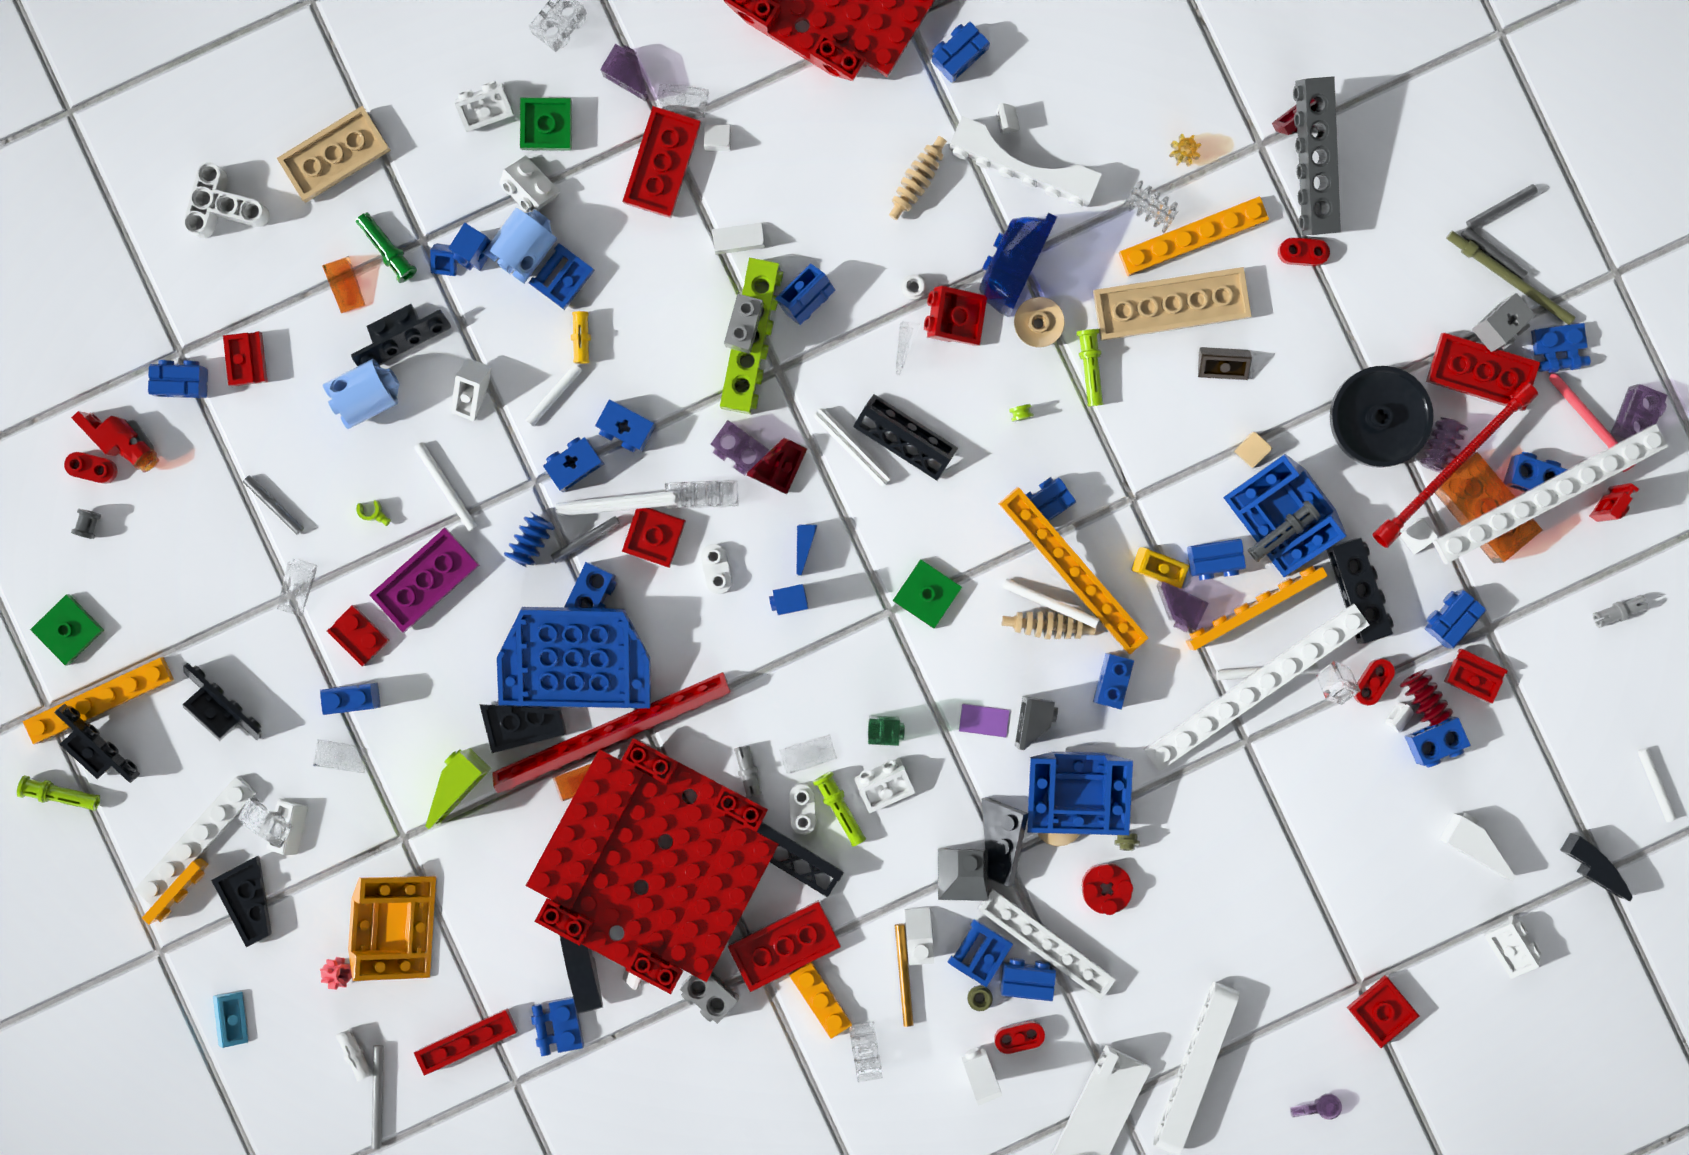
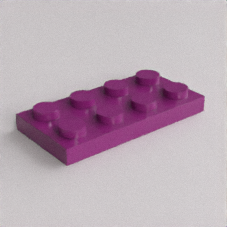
[369,527,480,633]

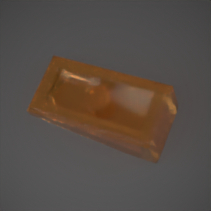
[322,256,365,313]
[553,764,591,801]

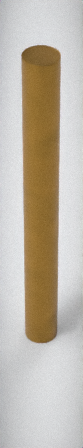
[895,924,913,1027]

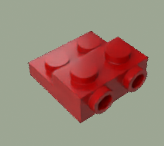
[924,286,987,346]

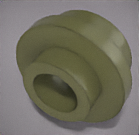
[1114,833,1140,851]
[967,985,993,1011]

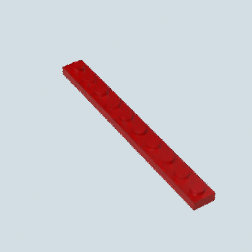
[492,672,731,794]

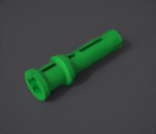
[355,212,417,283]

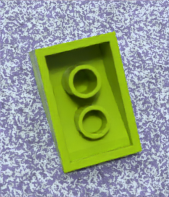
[425,748,492,829]

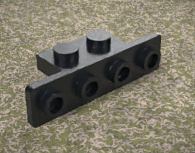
[351,304,451,366]
[183,663,262,741]
[54,704,140,783]

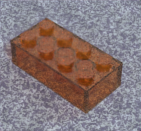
[1435,452,1543,563]

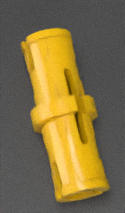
[571,311,591,364]

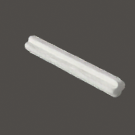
[814,408,891,486]

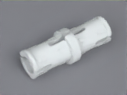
[336,1028,373,1081]

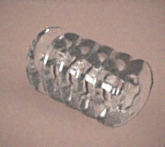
[1122,180,1179,233]

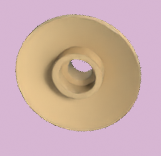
[1014,297,1065,348]

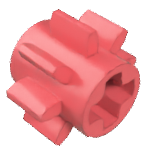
[320,957,352,990]

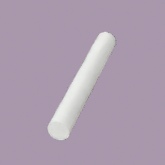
[526,364,582,426]
[1637,748,1677,822]

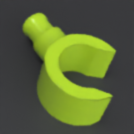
[356,500,391,526]

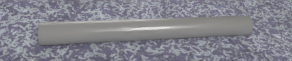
[371,1045,384,1149]

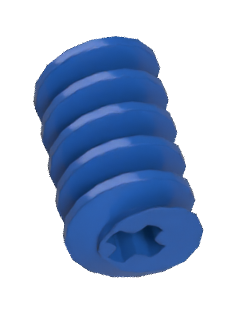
[504,511,555,568]

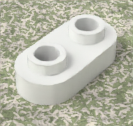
[701,544,732,594]
[789,783,816,835]

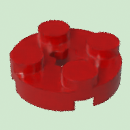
[1081,863,1133,915]

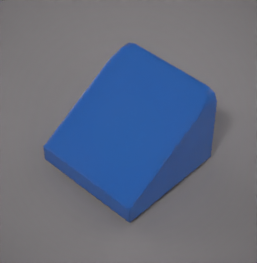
[430,244,458,276]

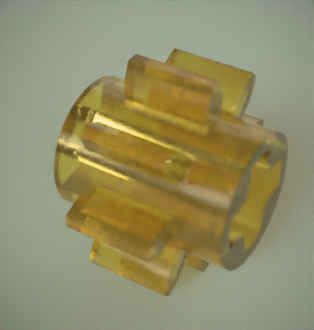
[1169,134,1201,167]

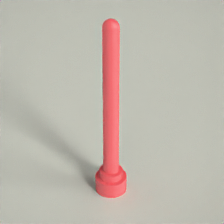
[1549,373,1637,472]

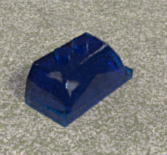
[979,212,1057,317]

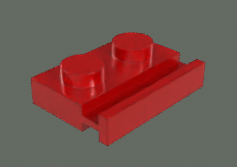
[223,331,268,387]
[1589,483,1639,522]
[326,605,390,666]
[1444,649,1508,704]

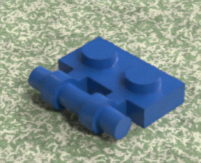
[1531,323,1591,373]
[531,997,584,1056]

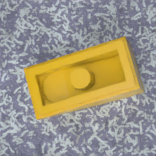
[1131,547,1190,589]

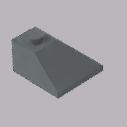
[1014,696,1058,750]
[938,849,989,901]

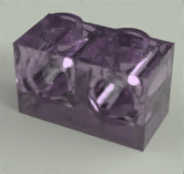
[1611,384,1668,439]
[710,420,770,476]

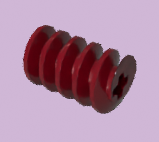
[1399,669,1453,726]

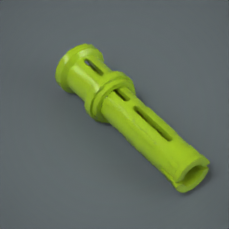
[1076,329,1104,407]
[813,771,866,847]
[17,775,100,811]

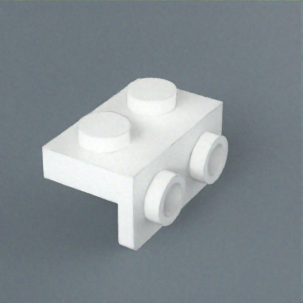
[499,155,560,213]

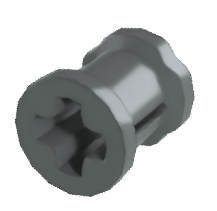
[71,508,101,539]

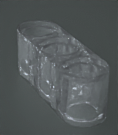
[665,480,739,509]

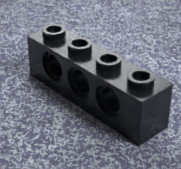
[1326,538,1394,644]

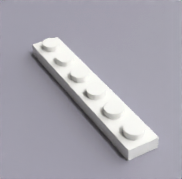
[134,776,257,906]
[978,888,1116,1000]

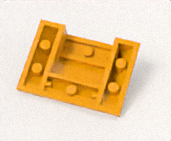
[348,876,436,981]

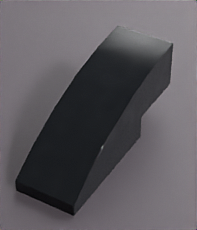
[1560,833,1633,902]
[559,935,604,1014]

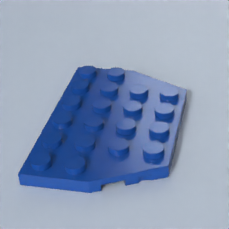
[497,607,651,708]

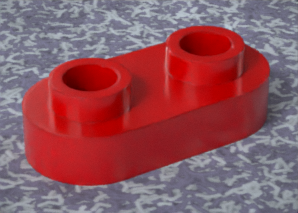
[1278,238,1330,266]
[64,452,118,484]
[1353,659,1395,706]
[994,1021,1045,1054]

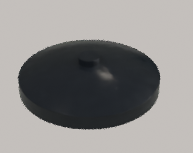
[1330,366,1434,468]

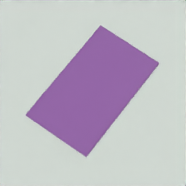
[959,704,1010,738]

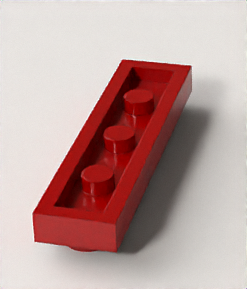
[414,1008,518,1076]

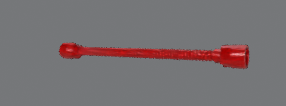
[1372,382,1539,548]

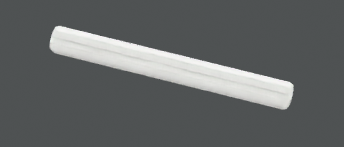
[556,491,678,516]

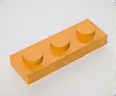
[142,858,209,925]
[789,962,852,1039]

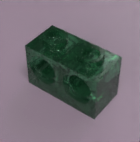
[867,716,905,746]

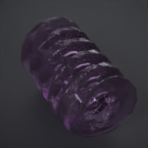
[1420,417,1469,473]

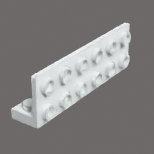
[1052,1045,1151,1155]

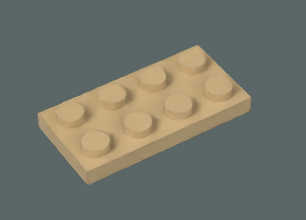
[277,106,391,203]

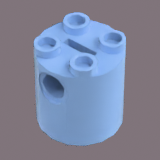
[483,208,557,284]
[323,359,400,429]

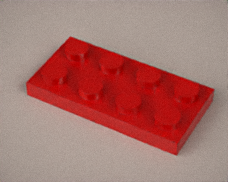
[622,106,702,218]
[1426,333,1540,411]
[728,900,841,992]

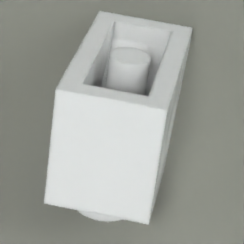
[451,358,491,421]
[904,907,934,965]

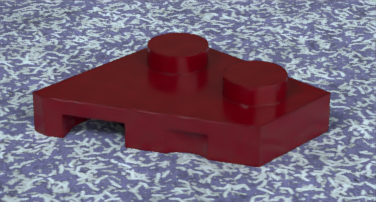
[746,438,807,495]

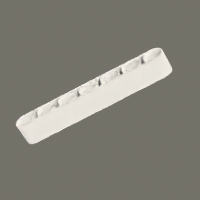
[1153,982,1239,1155]

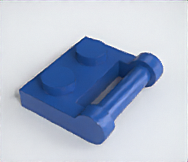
[528,243,595,310]
[947,919,1013,987]

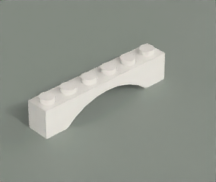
[949,116,1102,208]

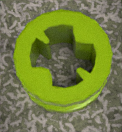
[1009,404,1034,422]

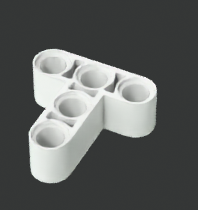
[184,162,270,238]

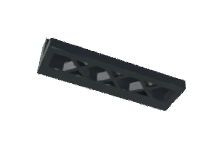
[853,394,958,481]
[757,822,844,898]

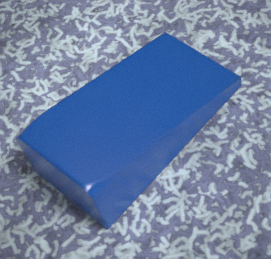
[796,525,817,576]

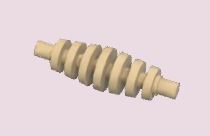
[889,136,947,220]
[1001,611,1096,639]

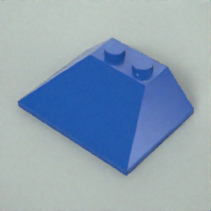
[1223,454,1347,577]
[1027,751,1133,835]

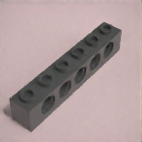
[1293,76,1341,235]

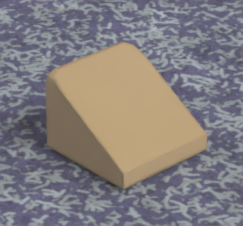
[1234,432,1273,468]

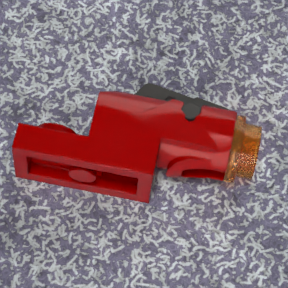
[71,411,159,473]

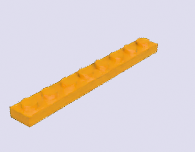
[998,487,1148,655]

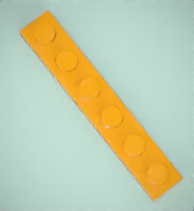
[1119,196,1269,276]
[1186,565,1328,650]
[22,657,174,744]

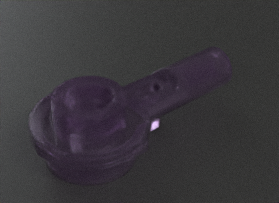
[1290,1094,1342,1120]

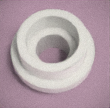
[901,274,926,300]

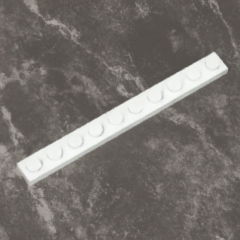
[1432,424,1668,564]
[1144,604,1370,772]

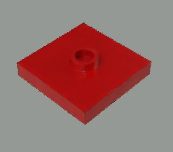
[621,508,686,568]
[1346,975,1420,1048]

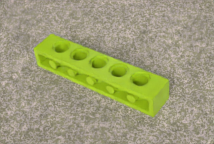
[720,257,783,415]

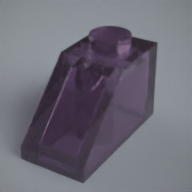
[600,44,649,102]
[1157,581,1209,633]

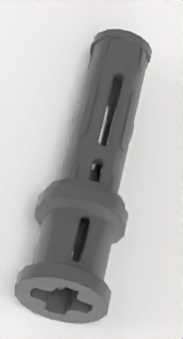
[1248,500,1321,562]

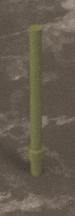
[1446,230,1576,325]

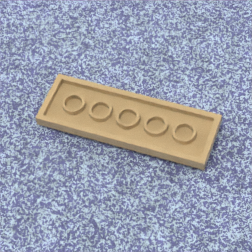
[1093,267,1251,341]

